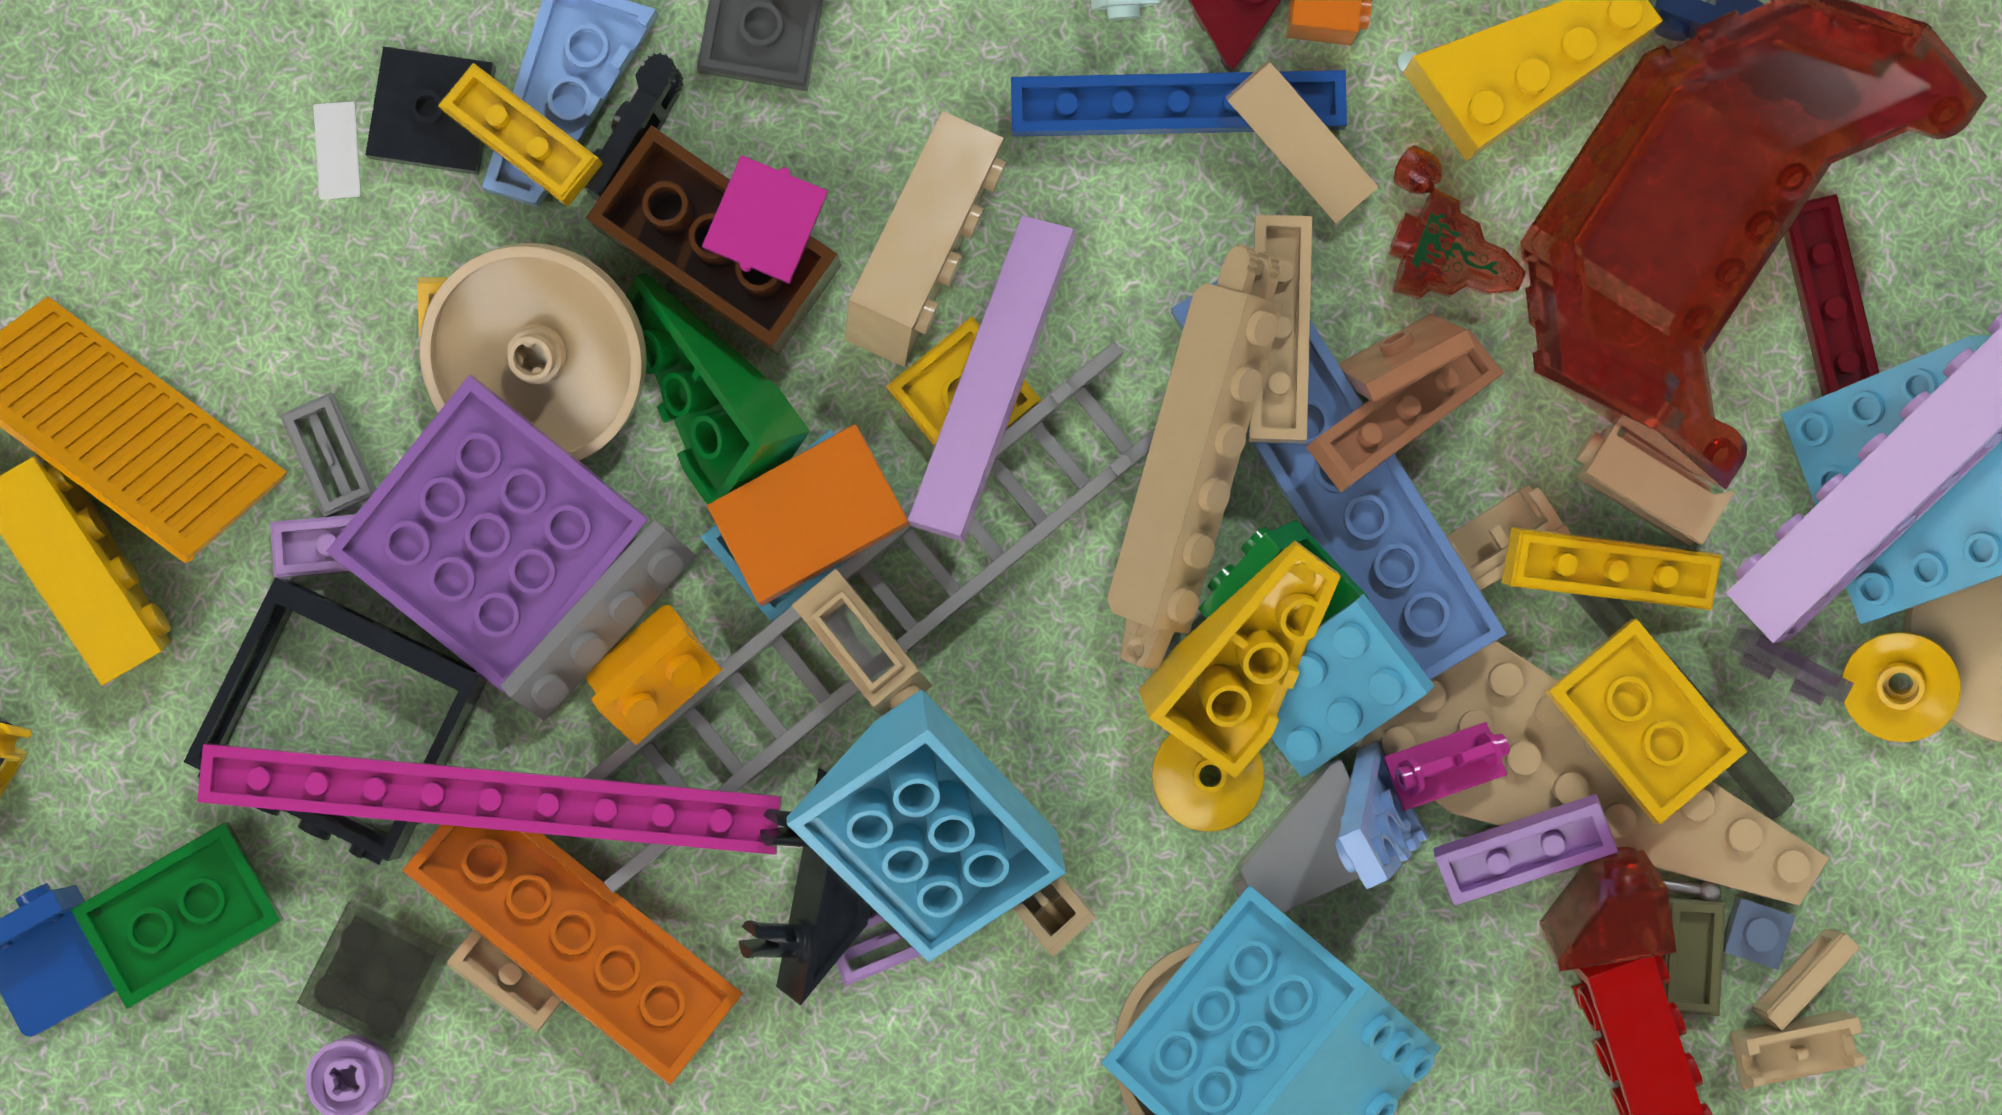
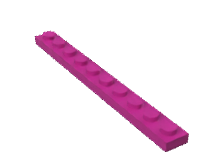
[197,744,782,855]

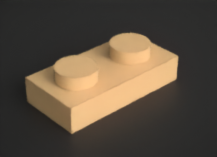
[447,930,562,1033]

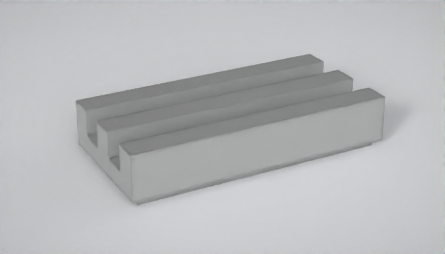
[279,392,377,517]

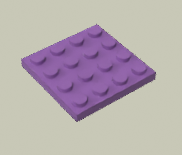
[326,375,649,694]

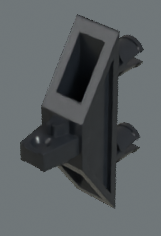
[739,768,873,1006]

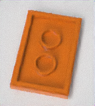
[706,423,910,606]

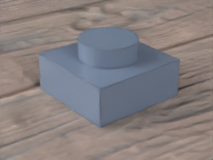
[1723,897,1795,970]

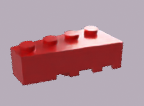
[1554,918,1713,1115]

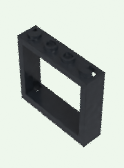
[184,577,488,865]

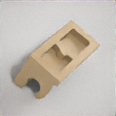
[1446,485,1571,591]
[1729,1010,1866,1089]

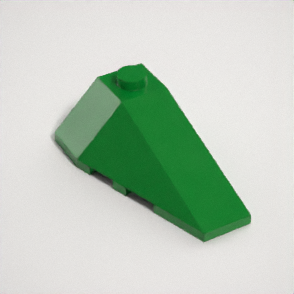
[626,273,810,505]

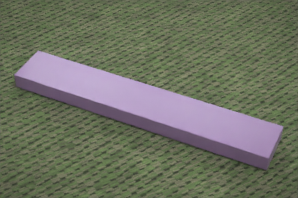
[907,215,1076,542]

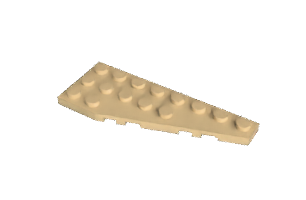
[1355,641,1829,906]

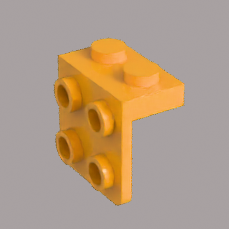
[586,605,723,745]

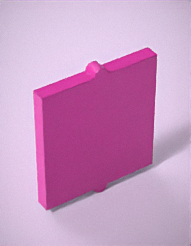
[702,155,828,284]

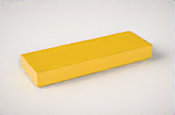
[438,63,603,207]

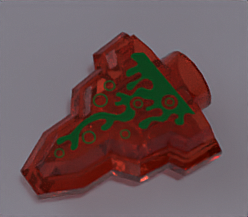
[1388,188,1526,300]

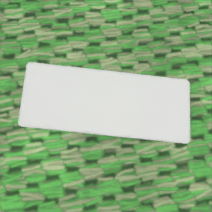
[313,102,361,200]

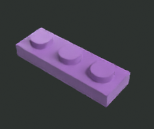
[1434,794,1618,906]

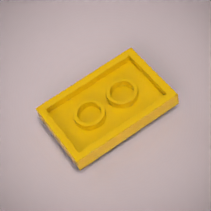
[1545,618,1748,824]

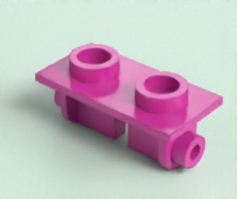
[1383,722,1510,811]

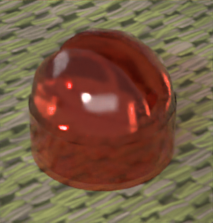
[1394,145,1443,195]

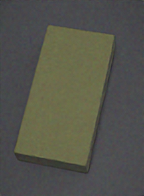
[1661,897,1726,1016]

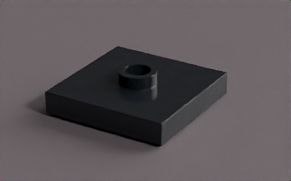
[365,46,496,175]

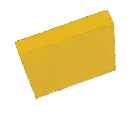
[886,316,1042,447]

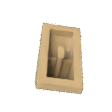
[1013,876,1096,957]

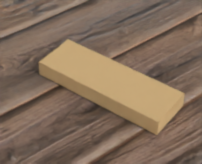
[1226,59,1379,224]

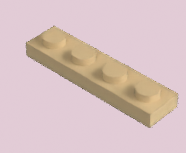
[1249,215,1313,444]

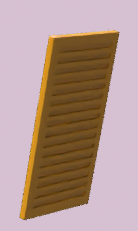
[0,296,287,564]

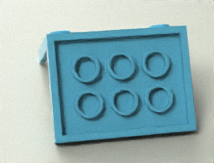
[1781,335,2002,625]
[1101,885,1441,1115]

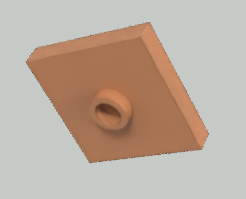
[1338,314,1475,402]

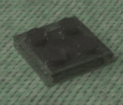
[297,900,453,1054]

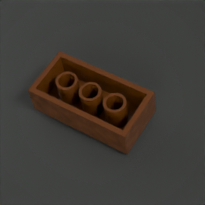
[586,125,842,356]

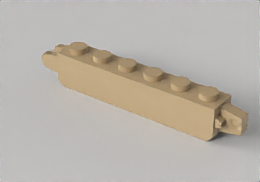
[1107,244,1283,670]

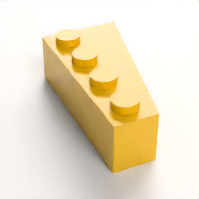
[1403,0,1663,162]
[0,455,172,686]

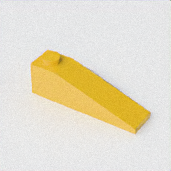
[1139,540,1341,778]

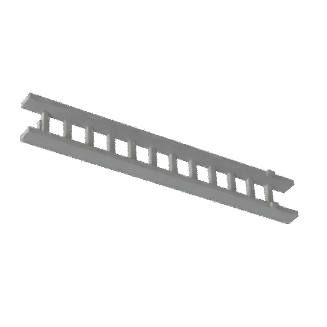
[583,341,1155,893]

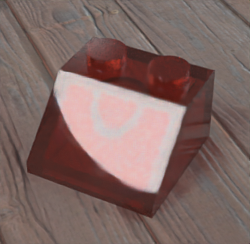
[1539,847,1677,972]

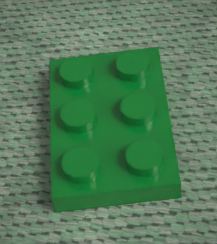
[71,822,284,1009]

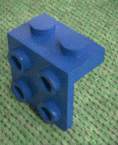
[0,883,116,1037]

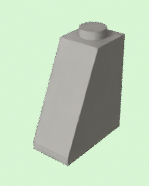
[1232,759,1360,913]

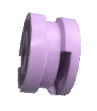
[305,1035,394,1115]

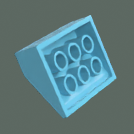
[786,689,1066,962]

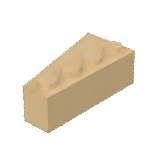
[844,111,1007,367]

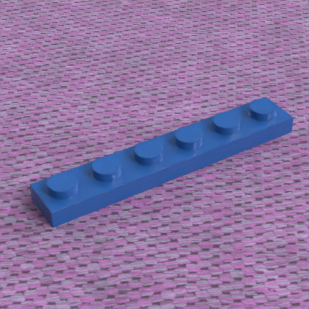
[1011,70,1347,137]

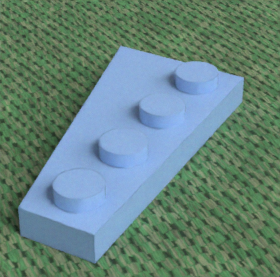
[482,0,659,208]
[1335,741,1429,889]

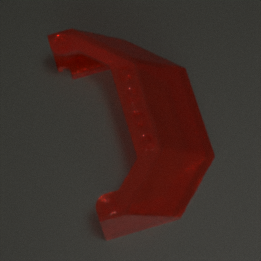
[1520,0,1987,490]

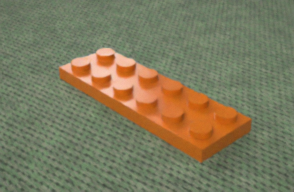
[402,824,743,1086]

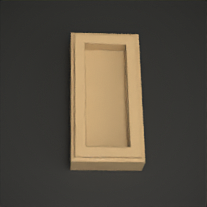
[1752,929,1860,1031]

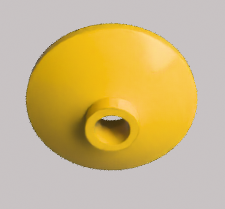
[1841,631,1961,742]
[1152,734,1264,832]

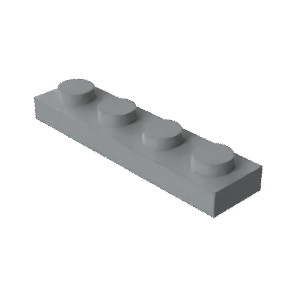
[500,519,696,721]

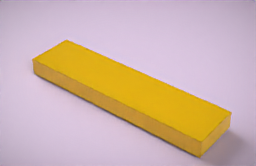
[1501,527,1722,610]

